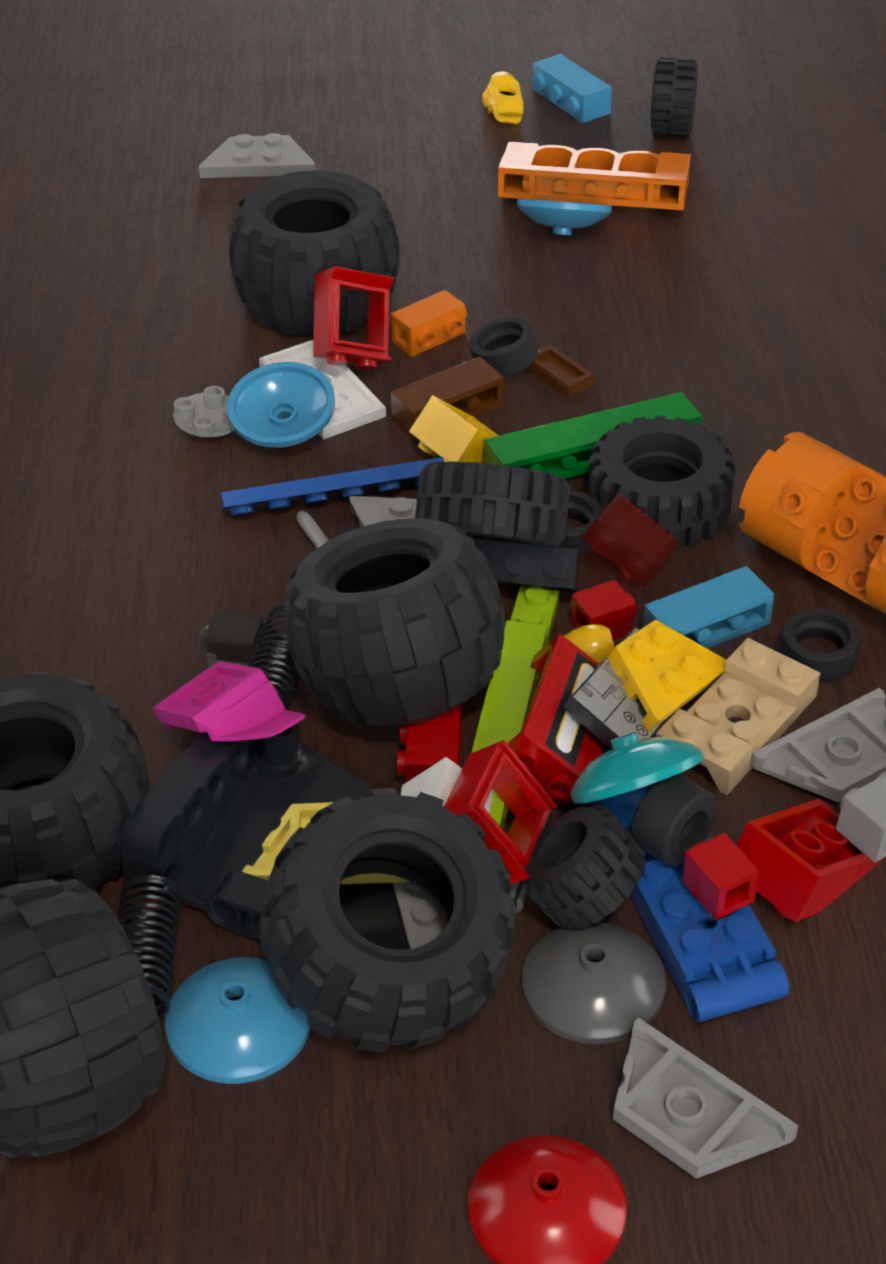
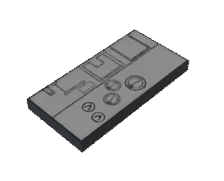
[562,626,668,750]

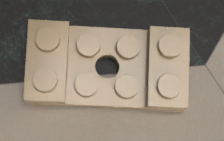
[656,638,820,795]

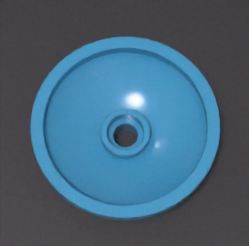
[517,199,612,235]
[227,362,335,448]
[165,957,311,1084]

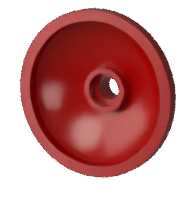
[468,1135,627,1264]

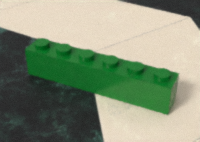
[483,392,702,478]

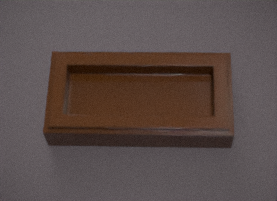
[525,345,595,399]

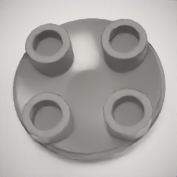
[173,386,235,437]

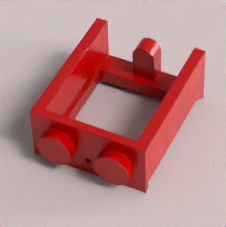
[313,266,395,370]
[444,740,557,885]

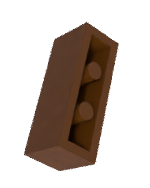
[390,357,504,442]

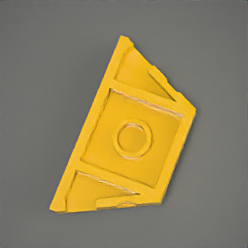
[607,619,726,732]

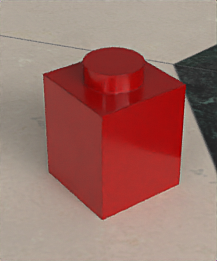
[571,580,637,640]
[683,833,759,920]

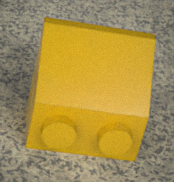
[409,395,499,464]

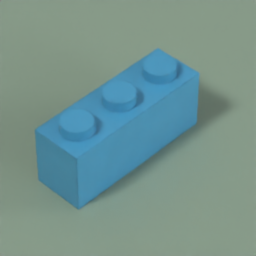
[531,54,612,123]
[643,566,774,649]

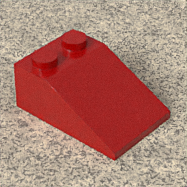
[736,799,885,922]

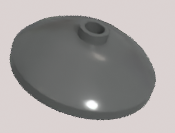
[522,922,666,1044]

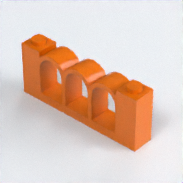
[498,142,691,210]

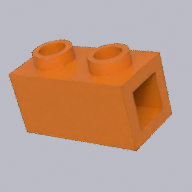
[391,290,467,357]

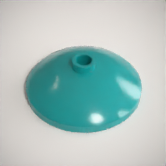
[570,732,704,804]

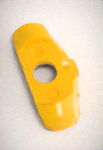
[482,72,524,124]

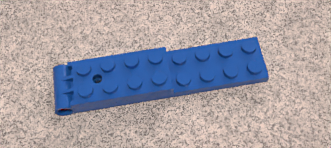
[581,744,789,1023]

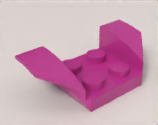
[152,661,306,741]

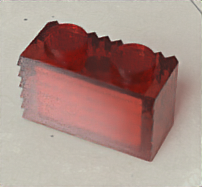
[582,494,679,587]

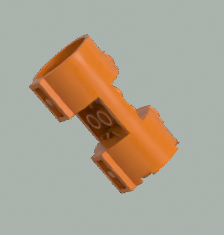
[739,432,886,615]

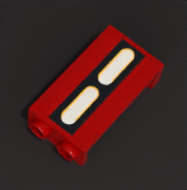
[507,634,605,807]

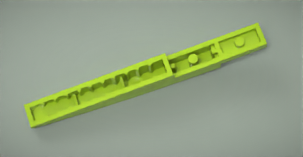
[471,586,559,829]

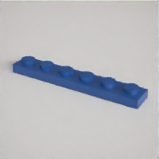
[220,457,444,516]

